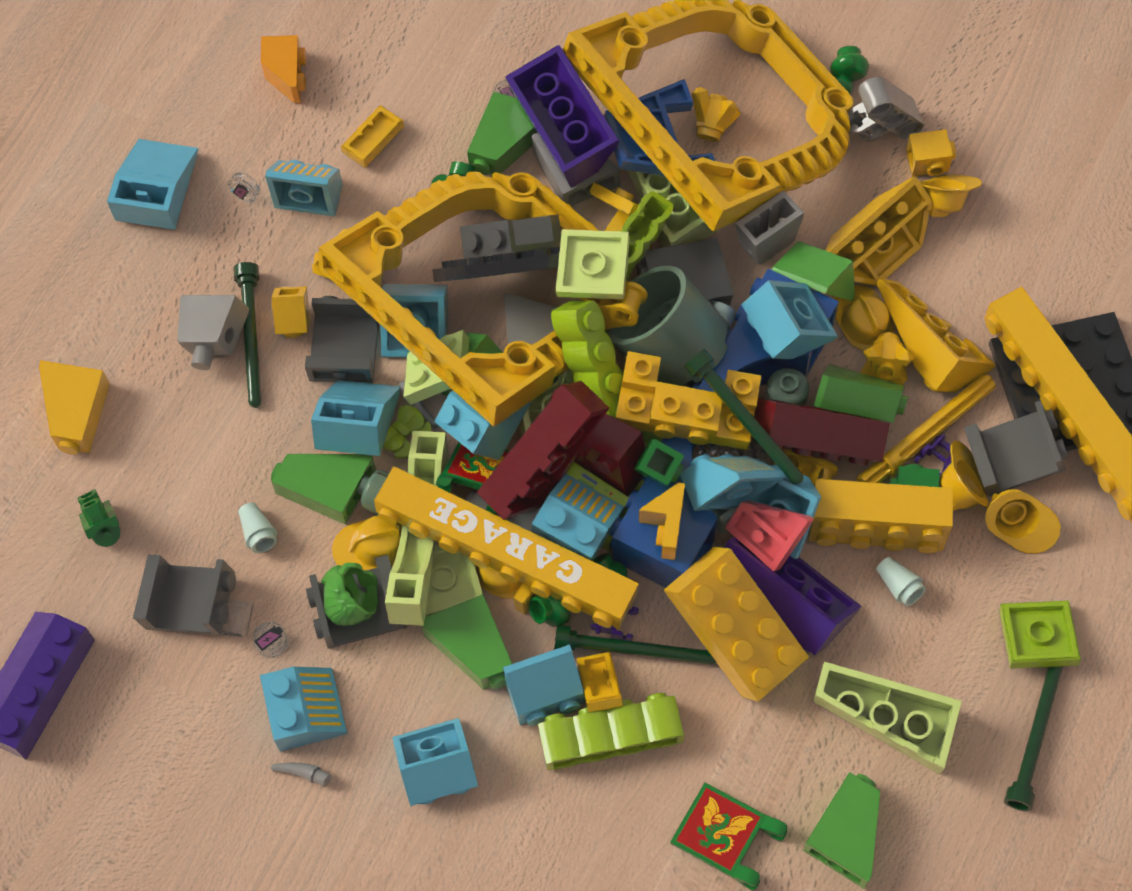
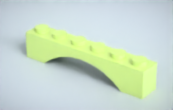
[385,431,449,626]

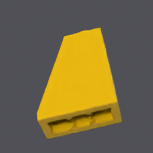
[39,360,110,455]

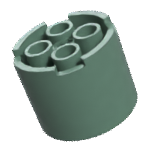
[605,266,730,386]

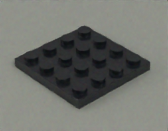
[432,247,560,282]
[988,312,1132,451]

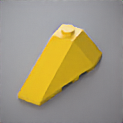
[876,278,996,393]

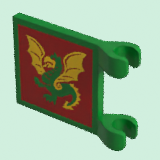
[436,442,510,515]
[670,782,787,891]

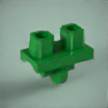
[77,489,121,547]

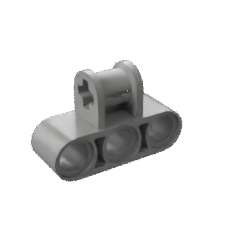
[848,77,924,141]

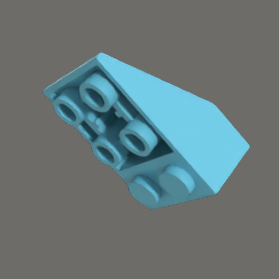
[107,139,199,230]
[311,380,401,456]

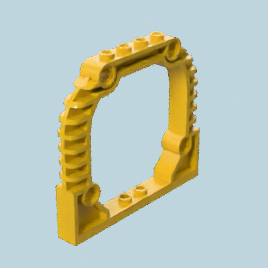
[563,0,853,232]
[319,172,599,427]

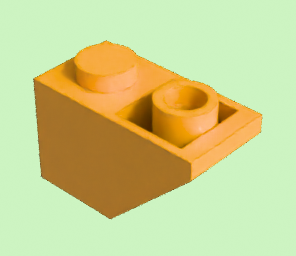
[260,35,307,104]

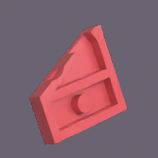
[725,500,814,572]

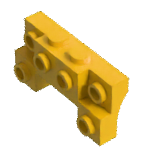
[615,351,761,450]

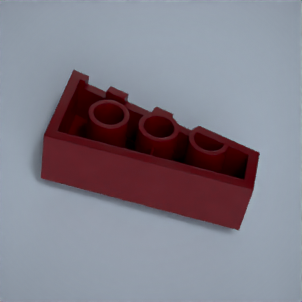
[476,381,610,520]
[751,397,890,466]

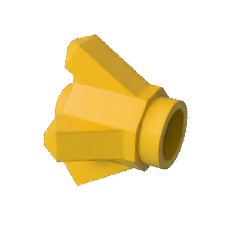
[692,87,741,142]
[860,332,915,385]

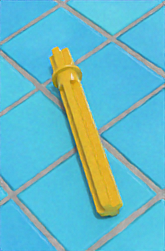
[856,375,996,483]

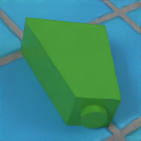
[467,91,537,175]
[814,364,908,423]
[271,454,376,525]
[421,594,512,690]
[803,772,880,889]

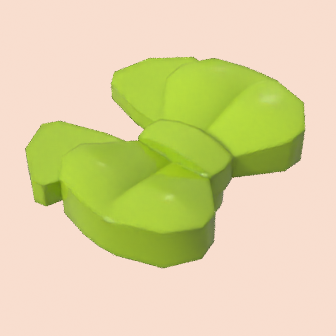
[383,405,432,459]

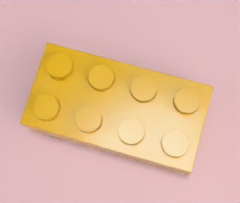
[808,479,953,554]
[664,546,809,702]

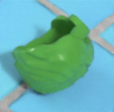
[321,563,378,626]

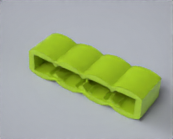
[620,191,673,281]
[551,300,623,418]
[538,693,684,770]

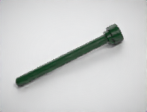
[233,262,261,408]
[684,349,804,485]
[554,625,717,665]
[1004,666,1063,811]

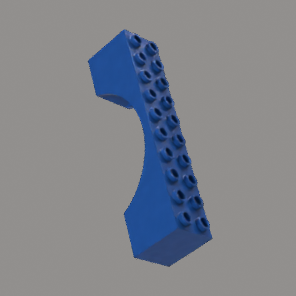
[610,269,839,588]

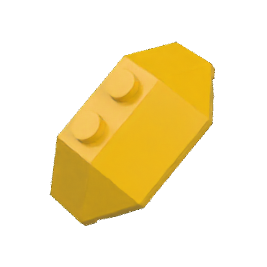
[825,176,933,286]

